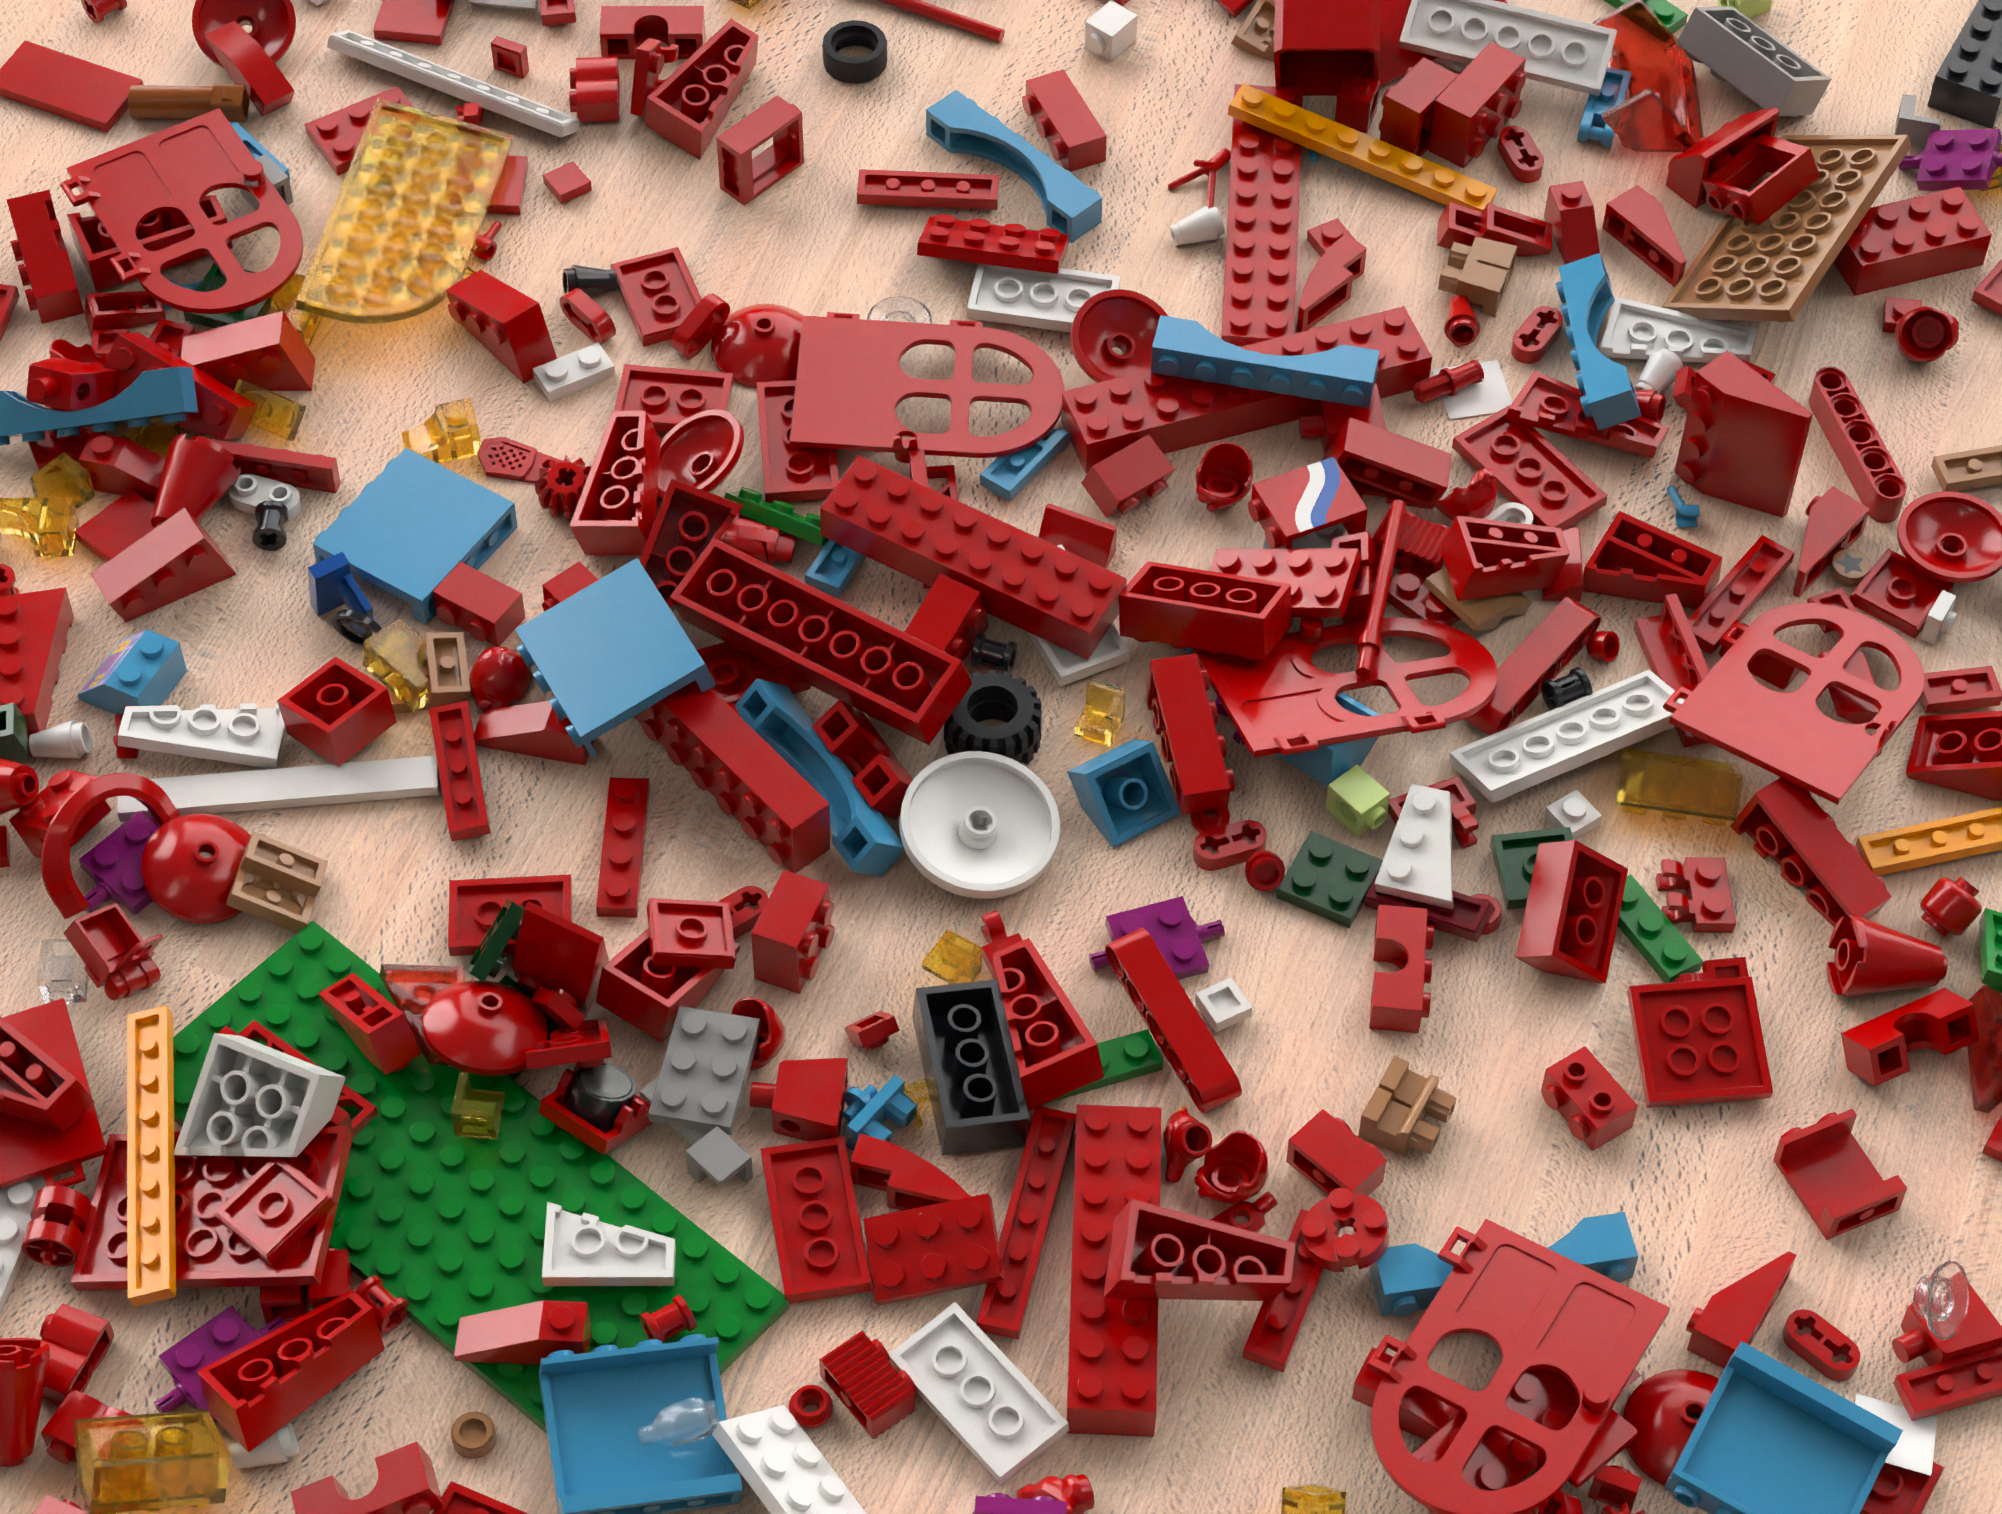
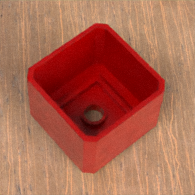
[1274,0,1380,96]

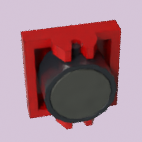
[538,1062,653,1155]

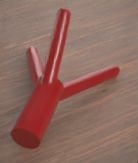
[1167,148,1231,209]

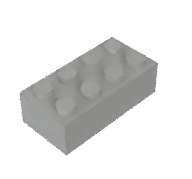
[1676,6,1832,117]

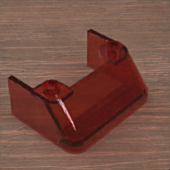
[1592,0,1704,153]

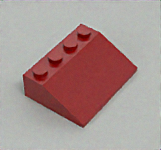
[1674,350,1813,518]

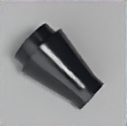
[562,265,617,297]

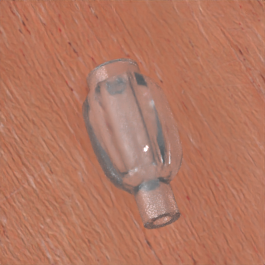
[637,1398,721,1446]

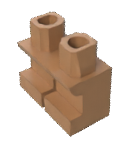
[1438,237,1518,317]
[1358,1056,1457,1156]

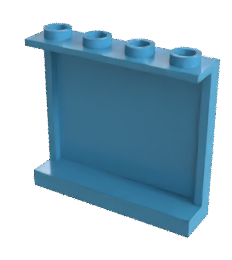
[313,448,518,625]
[515,558,716,758]
[538,1334,743,1514]
[1664,1341,1903,1514]

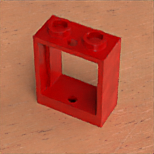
[716,95,804,206]
[1702,133,1820,225]

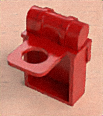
[63,903,164,1001]

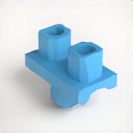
[842,1075,918,1152]

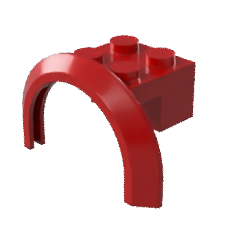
[9,769,180,919]

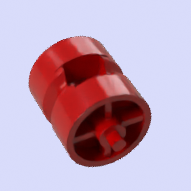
[21,1186,92,1267]

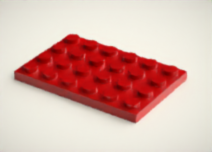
[70,1126,353,1291]

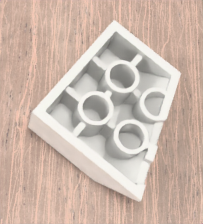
[173,1033,346,1157]

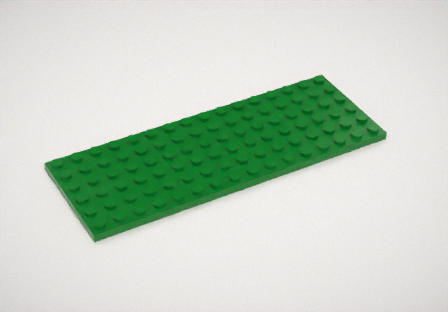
[173,921,790,1434]

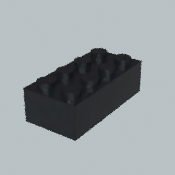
[1927,0,2002,129]
[912,979,1030,1156]

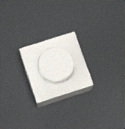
[1920,590,1958,645]
[1544,789,1602,840]
[1195,977,1252,1032]

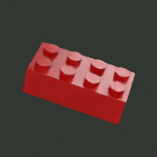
[1833,186,1992,296]
[1118,561,1292,661]

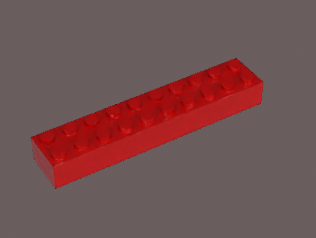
[1061,306,1432,474]
[542,561,830,874]

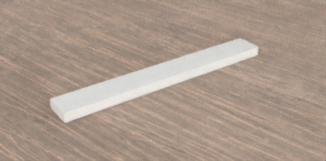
[327,30,580,138]
[117,756,439,821]

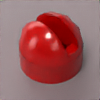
[1586,631,1620,662]

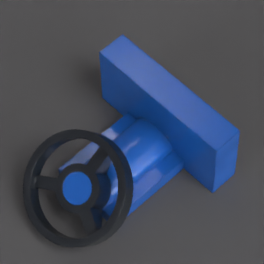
[308,551,385,648]

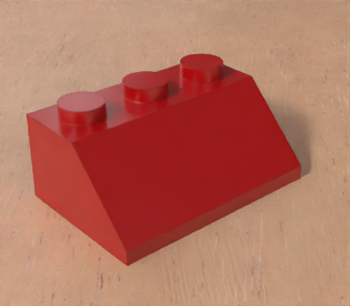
[1666,107,1780,209]
[1516,840,1628,984]

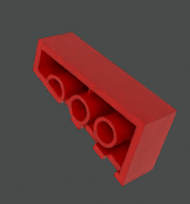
[67,195,233,291]
[103,333,258,440]
[640,478,743,612]
[992,938,1104,1111]

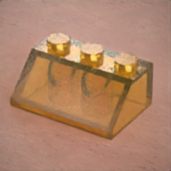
[1615,748,1743,826]
[74,1409,230,1514]

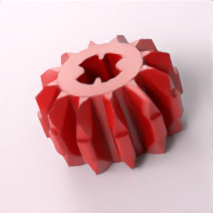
[535,455,591,521]

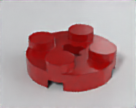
[1301,1188,1389,1272]

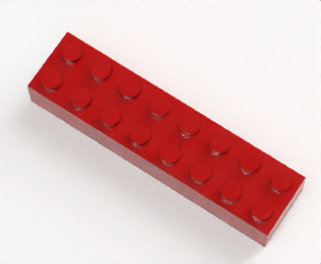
[820,455,1127,660]
[669,538,973,746]
[1066,1104,1162,1437]

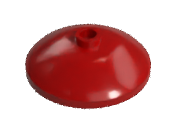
[192,0,296,68]
[1070,289,1168,383]
[711,304,803,388]
[657,409,744,501]
[1897,491,2002,583]
[141,814,251,924]
[422,980,548,1076]
[1623,1369,1719,1486]

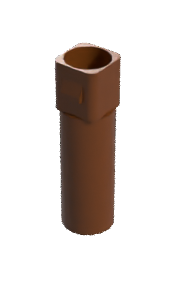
[128,84,250,122]

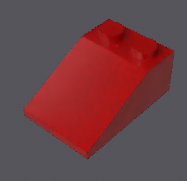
[1906,711,2002,801]
[512,901,609,1012]
[596,928,740,1043]

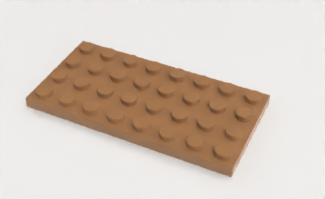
[1661,135,1912,323]

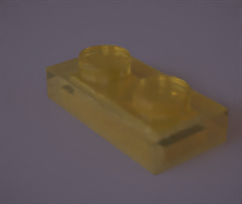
[234,379,307,441]

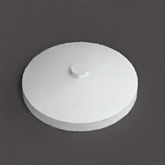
[899,751,1060,899]

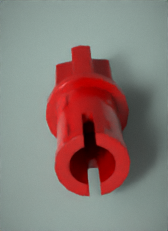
[1412,360,1484,403]

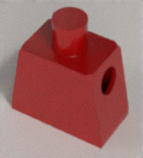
[26,357,116,411]
[1299,383,1387,455]
[749,1058,849,1141]
[1892,1270,2002,1366]

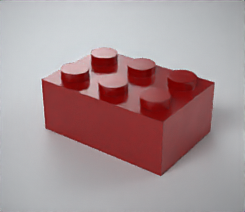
[1428,42,1526,169]

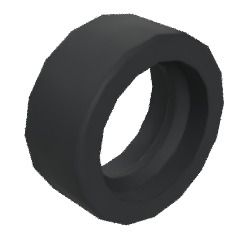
[822,20,887,84]

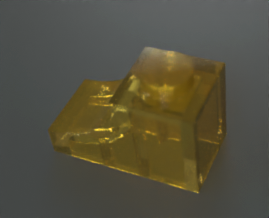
[401,398,481,463]
[0,497,79,558]
[363,618,429,712]

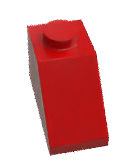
[1544,181,1600,264]

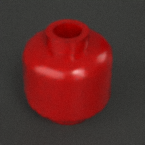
[1920,876,1982,938]

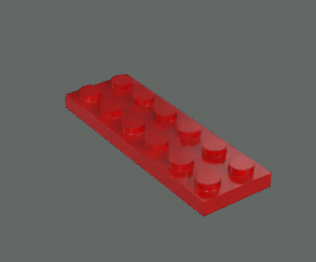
[1411,1369,1641,1514]

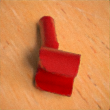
[473,221,502,261]
[113,713,139,758]

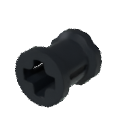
[252,501,288,551]
[971,633,1017,673]
[1541,667,1593,710]

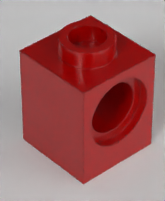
[1335,73,1380,134]

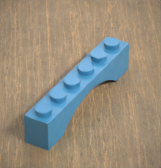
[926,90,1102,243]
[1556,253,1641,430]
[1151,315,1380,408]
[0,367,198,446]
[735,679,905,876]
[1369,1212,1638,1316]

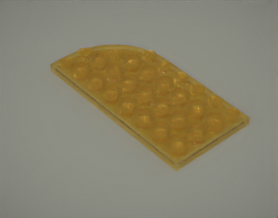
[296,98,514,324]

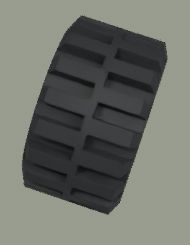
[944,670,1042,764]

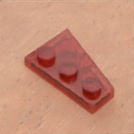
[379,964,466,1065]
[1967,985,2002,1114]

